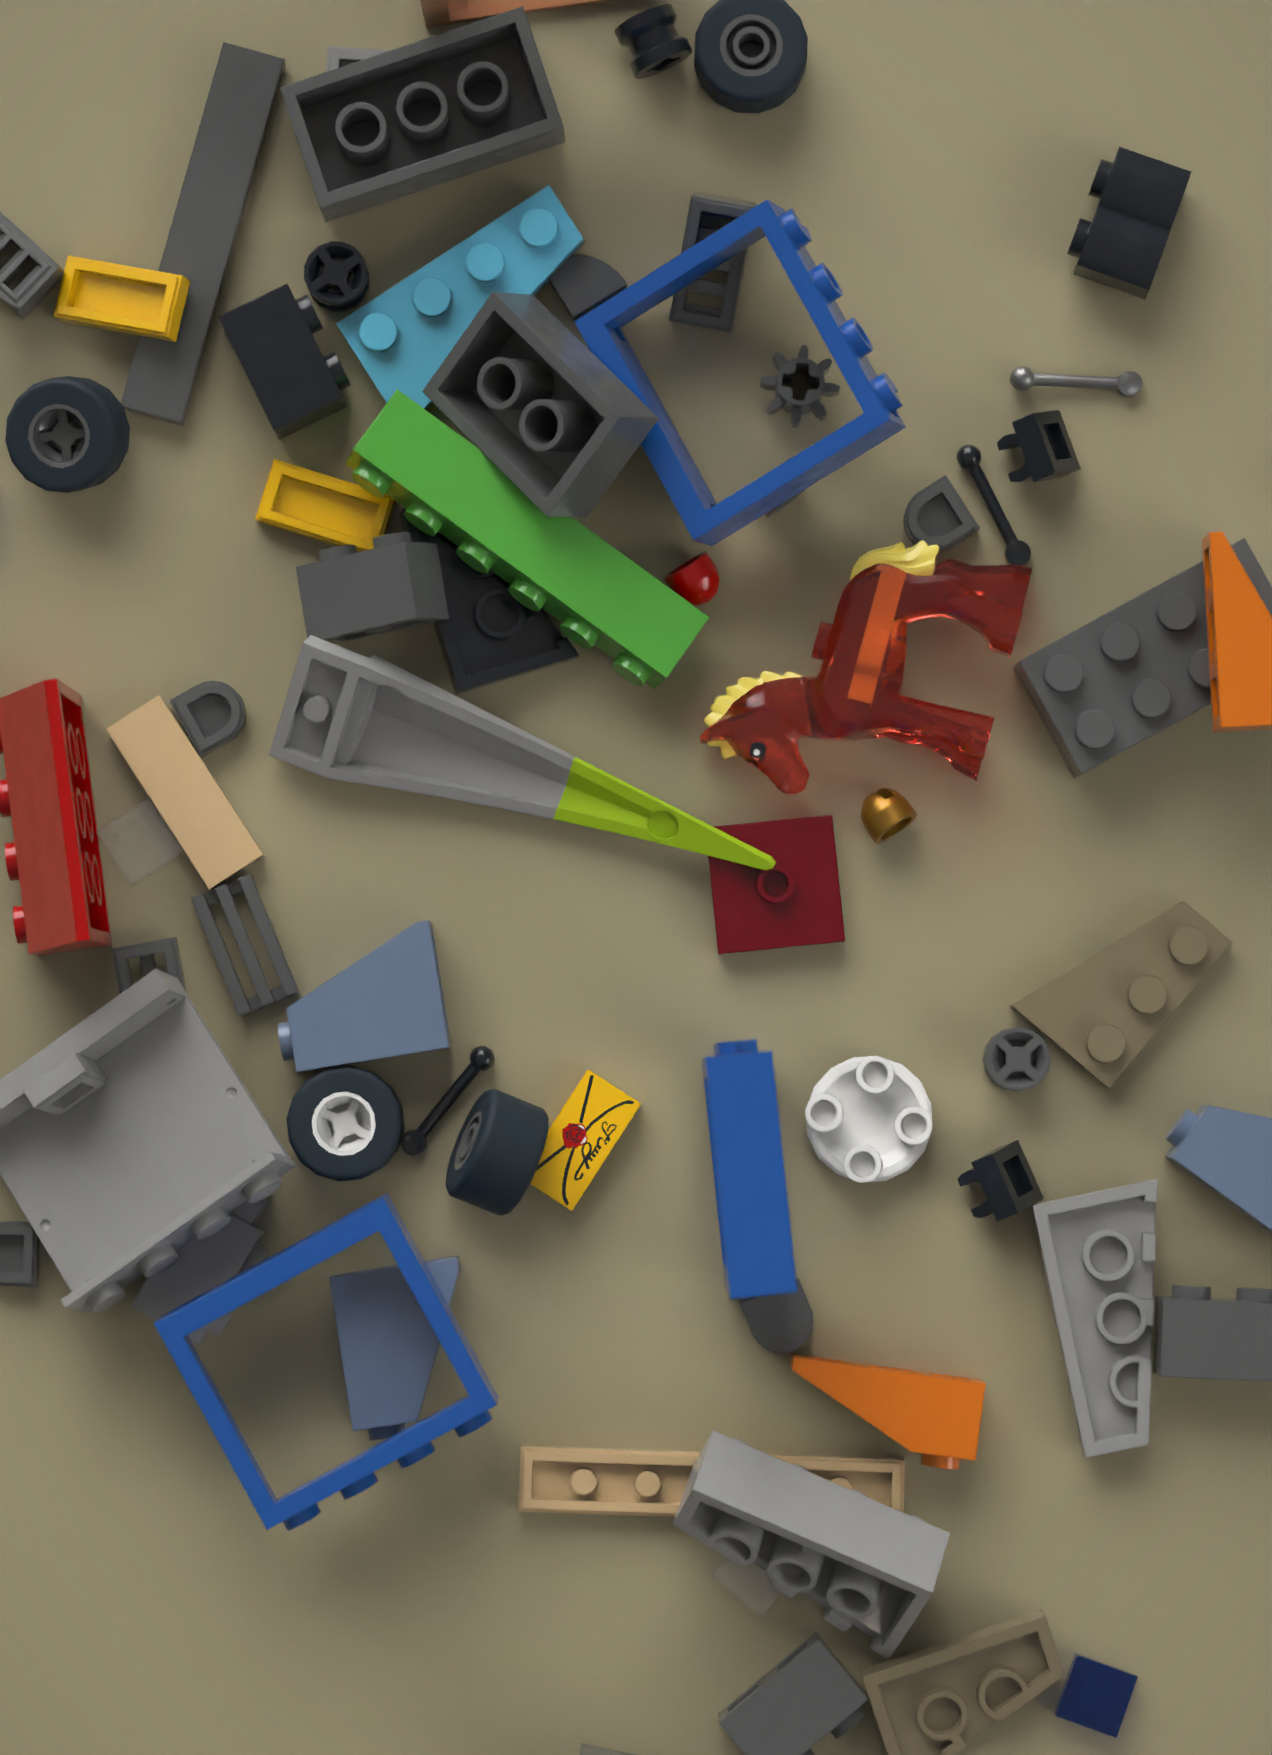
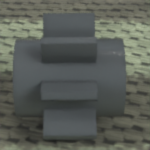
[760,345,840,428]

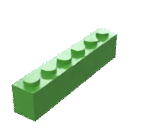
[345,389,709,689]

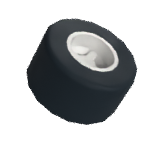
[286,1066,404,1182]

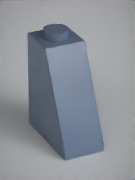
[278,920,452,1072]
[1165,1105,1272,1234]
[329,1255,461,1440]

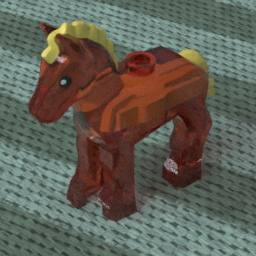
[699,540,1032,795]

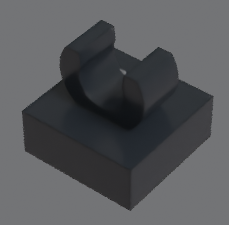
[997,410,1081,482]
[957,1140,1044,1221]

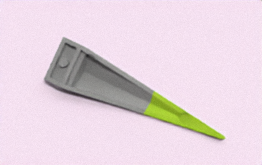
[269,635,776,870]

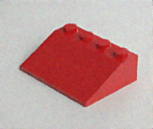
[0,678,113,956]

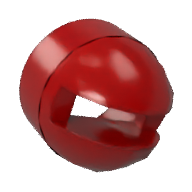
[664,551,720,605]

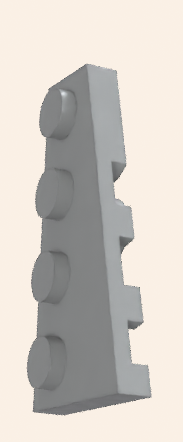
[1031,1179,1158,1458]

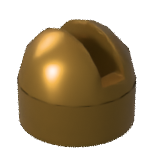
[860,788,917,844]

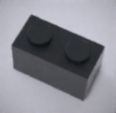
[219,283,351,440]

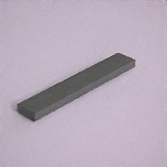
[121,42,286,426]

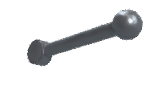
[1010,366,1143,398]

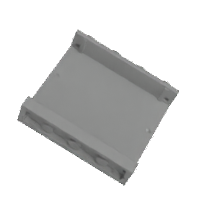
[0,968,295,1314]

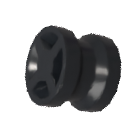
[615,4,692,79]
[304,241,370,312]

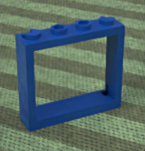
[574,199,906,546]
[702,1039,797,1299]
[154,1193,499,1531]

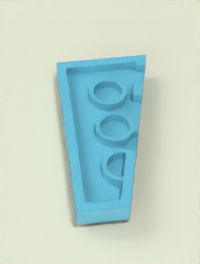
[336,185,585,410]

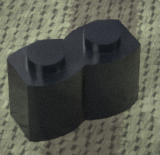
[1067,147,1191,299]

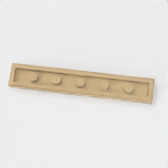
[518,1446,905,1517]

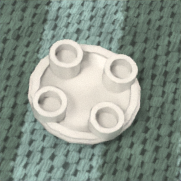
[805,1056,933,1183]

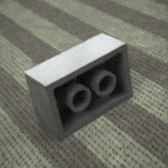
[422,292,659,517]

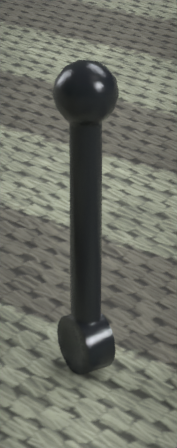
[956,445,1031,566]
[401,1046,495,1156]

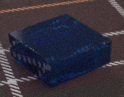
[1054,1652,1138,1738]

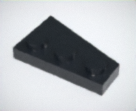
[399,508,580,695]

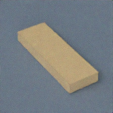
[106,695,264,890]

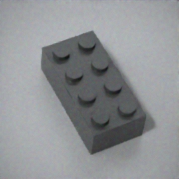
[280,6,565,223]
[1013,538,1272,779]

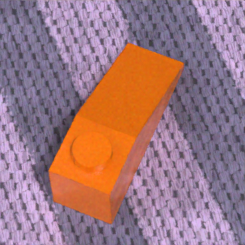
[1202,531,1272,733]
[790,1353,986,1470]

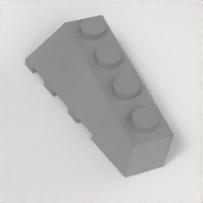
[673,1431,950,1660]

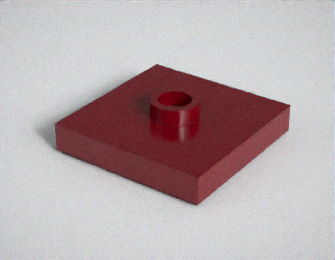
[708,815,845,955]

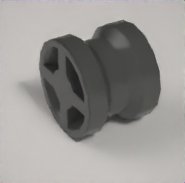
[983,1027,1050,1091]

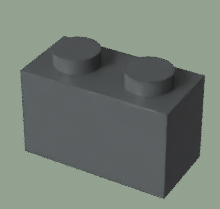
[296,532,449,643]
[1153,1285,1272,1381]
[718,1632,868,1755]

